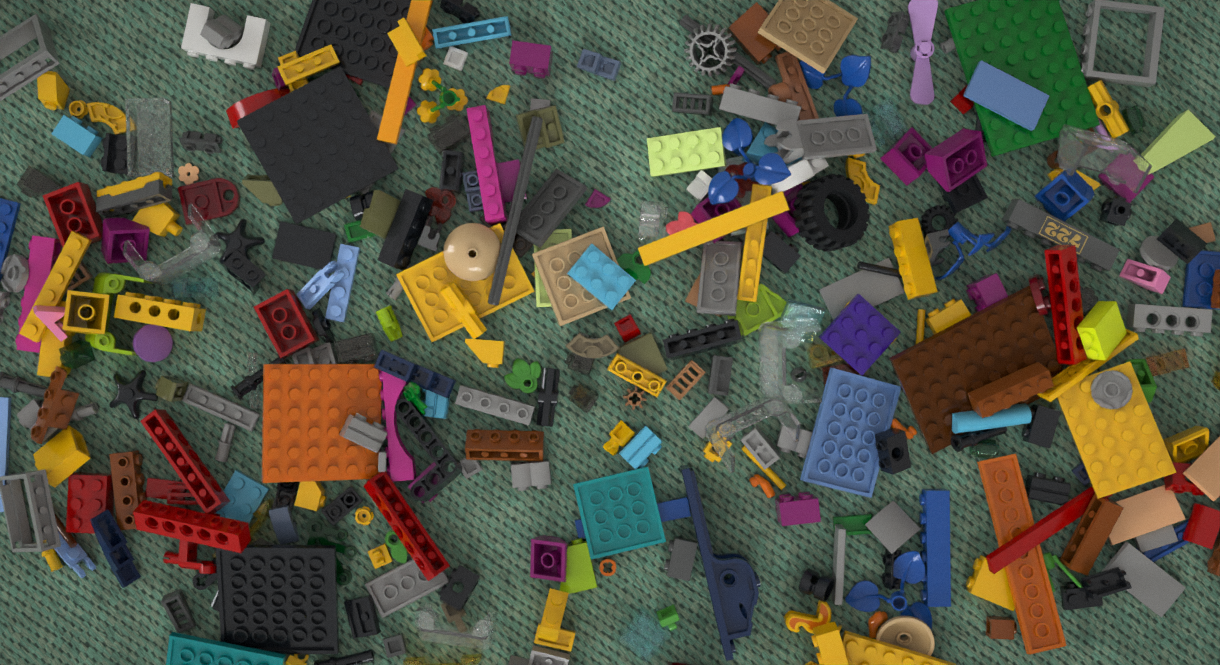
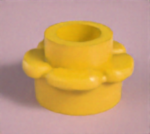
[69,100,88,119]
[355,506,374,525]

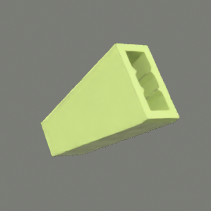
[1135,110,1216,175]

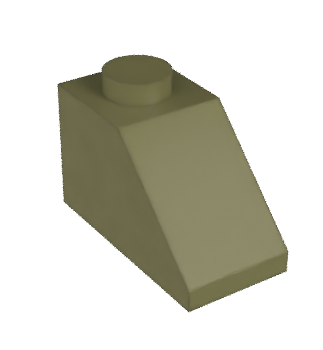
[242,174,283,206]
[155,376,189,402]

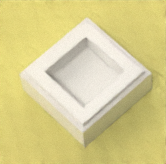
[443,46,468,71]

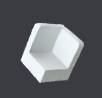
[687,170,712,201]

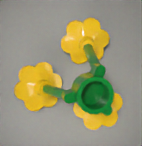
[417,68,468,124]

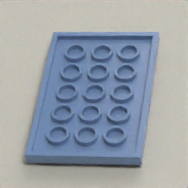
[800,367,901,498]

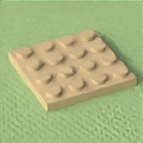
[758,0,858,74]
[532,226,631,326]

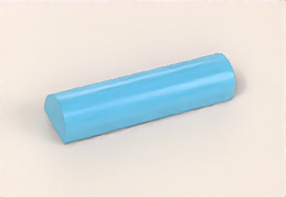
[432,16,512,49]
[952,403,1032,434]

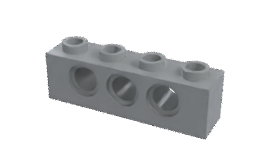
[1127,304,1212,336]
[455,385,536,425]

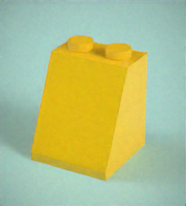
[62,290,110,334]

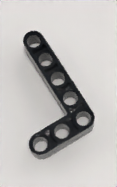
[395,399,462,502]

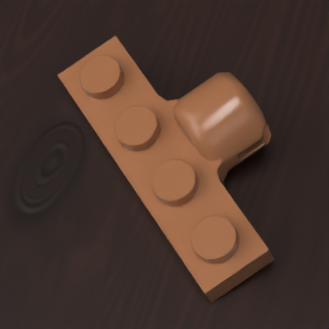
[768,52,819,121]

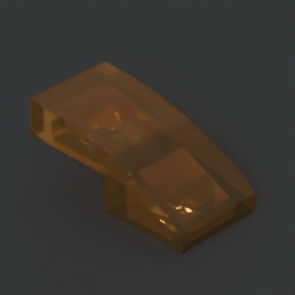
[1146,348,1189,376]

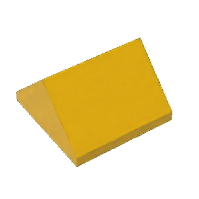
[1163,426,1209,463]

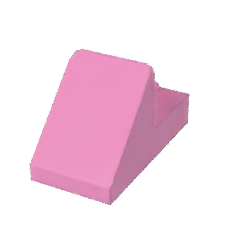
[33,305,68,342]

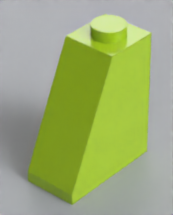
[559,538,598,594]

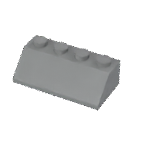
[718,83,801,125]

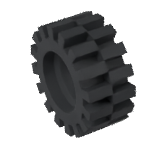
[920,205,958,238]

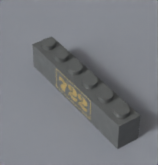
[1002,199,1120,272]

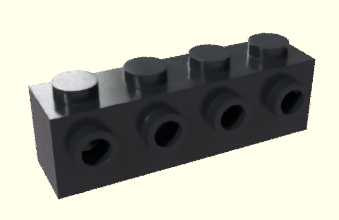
[377,189,434,271]
[663,319,745,360]

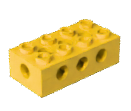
[114,292,206,331]

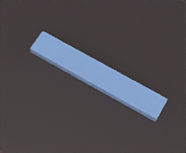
[0,397,11,512]

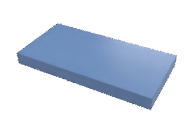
[963,60,1049,131]

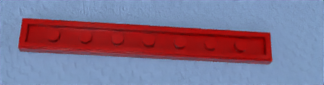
[986,486,1112,574]

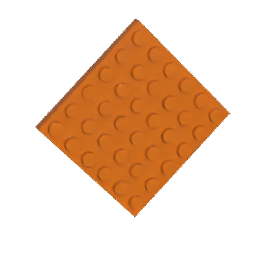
[262,364,382,483]

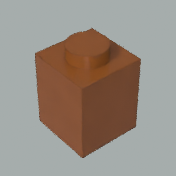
[986,616,1017,640]

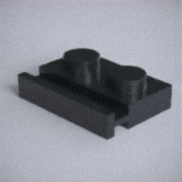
[344,595,381,639]

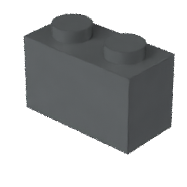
[664,536,698,581]

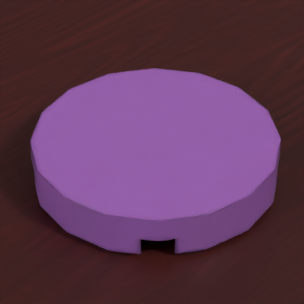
[133,324,173,362]

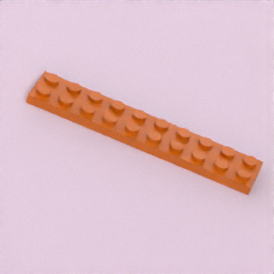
[977,454,1067,655]

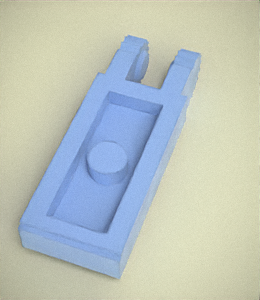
[297,261,344,310]
[54,531,96,578]

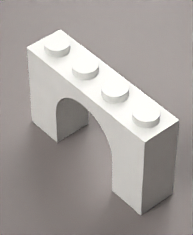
[181,3,271,70]

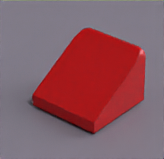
[950,85,974,115]
[614,314,641,343]

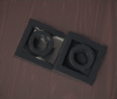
[272,482,299,514]
[321,486,363,526]

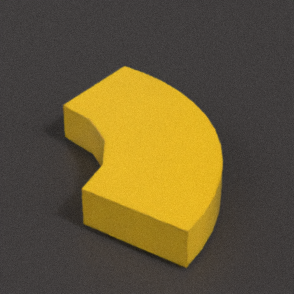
[86,102,135,135]
[845,157,880,205]

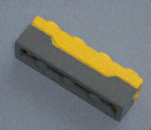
[96,172,172,218]

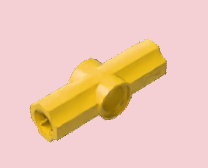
[1087,80,1130,139]
[440,282,487,339]

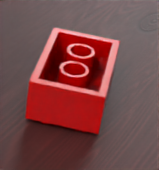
[43,182,103,248]
[254,289,319,358]
[66,472,114,534]

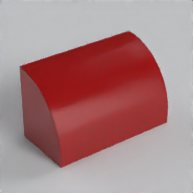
[1182,503,1220,549]

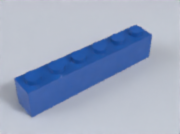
[919,489,951,607]

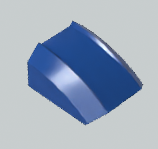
[1034,167,1095,222]

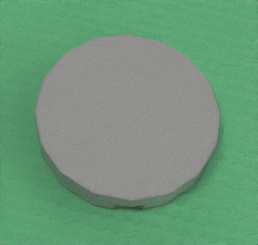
[1140,236,1178,271]
[1,254,29,292]
[1090,370,1133,410]

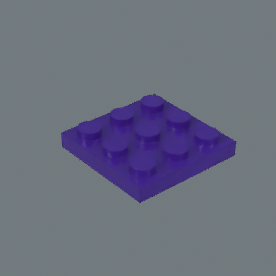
[819,294,901,375]

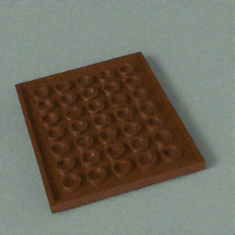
[889,286,1063,454]

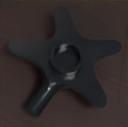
[215,219,265,264]
[109,370,158,419]

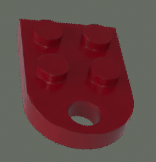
[178,178,240,225]
[1029,274,1051,316]

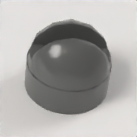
[791,367,807,383]

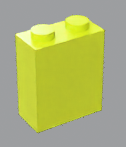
[1077,301,1127,360]

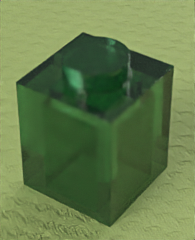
[59,340,95,369]

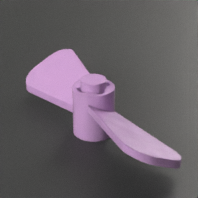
[908,0,938,105]

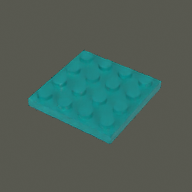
[573,466,666,560]

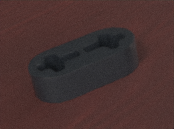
[192,559,217,590]

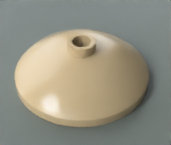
[443,223,501,281]
[876,616,935,656]

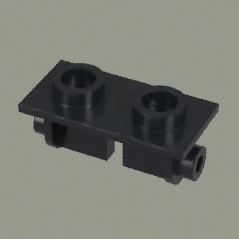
[440,0,480,24]
[882,549,902,590]

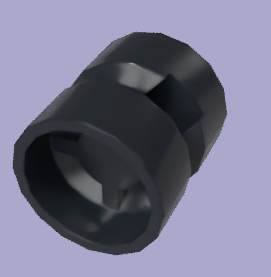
[350,191,374,221]
[799,568,834,602]

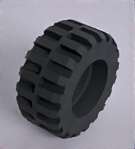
[793,174,870,252]

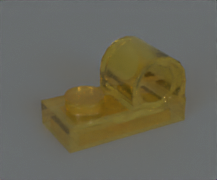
[807,344,843,369]

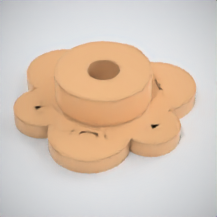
[178,163,200,185]

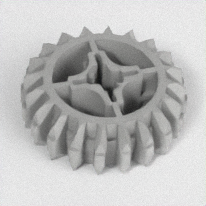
[684,23,737,77]

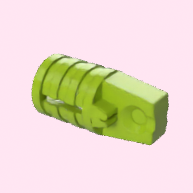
[375,305,403,342]

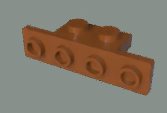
[31,366,79,444]

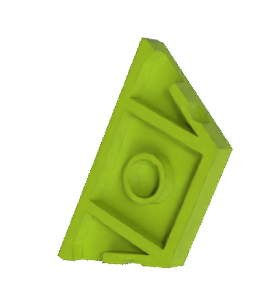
[727,283,795,336]

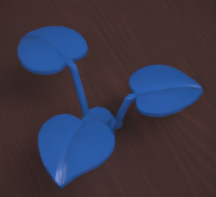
[799,55,871,117]
[708,118,791,205]
[935,222,1012,280]
[845,551,932,629]

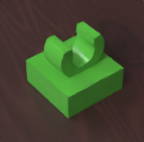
[657,604,680,631]

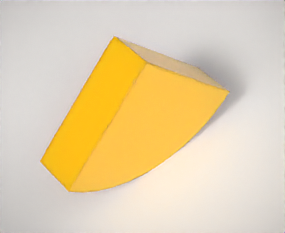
[486,85,511,105]

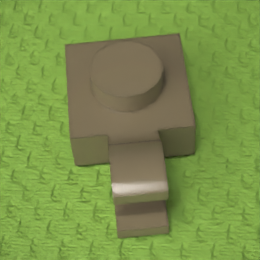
[441,603,467,634]

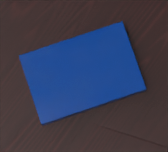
[1182,250,1220,310]

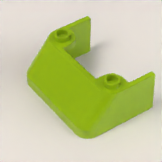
[85,272,154,355]

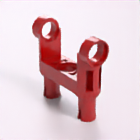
[163,513,220,574]

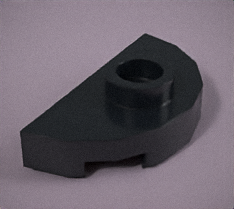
[312,307,336,343]

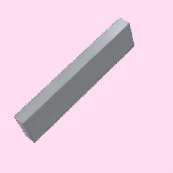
[182,383,260,432]
[832,524,846,605]

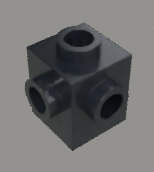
[1099,196,1132,226]

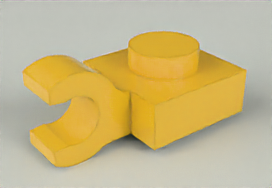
[603,420,635,456]

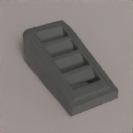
[672,92,714,116]
[161,589,196,633]

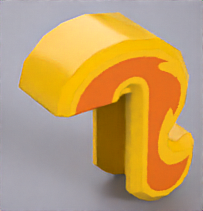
[784,600,832,634]

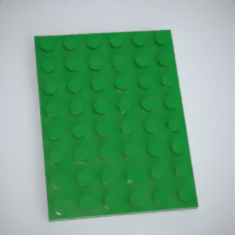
[944,0,1100,157]

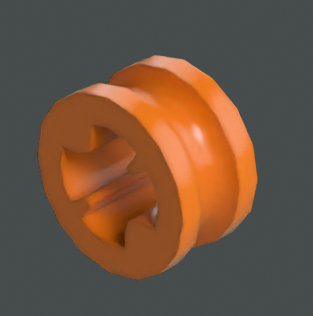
[599,558,616,576]

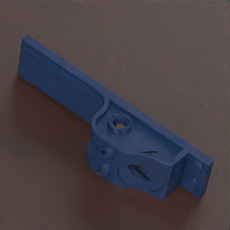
[680,464,761,661]

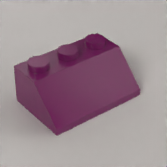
[925,128,987,192]

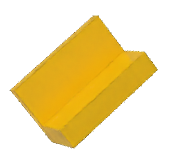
[387,18,427,67]

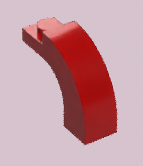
[226,88,291,129]

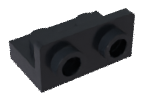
[101,133,135,175]
[223,250,266,294]
[1060,582,1103,610]

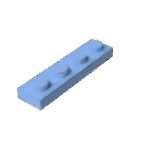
[325,244,360,322]

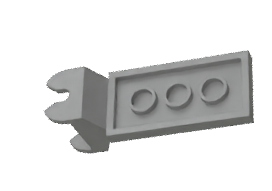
[764,114,877,164]

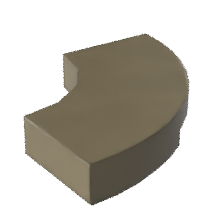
[566,333,620,358]

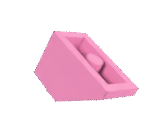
[1119,259,1171,294]

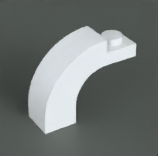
[766,158,829,195]

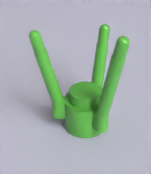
[1043,552,1082,592]

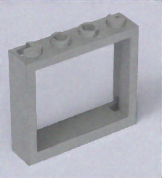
[1080,0,1165,87]
[0,14,60,101]
[0,469,61,552]

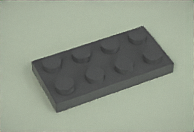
[516,168,587,248]

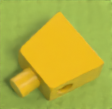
[132,202,183,237]

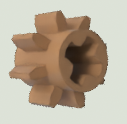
[623,386,647,410]

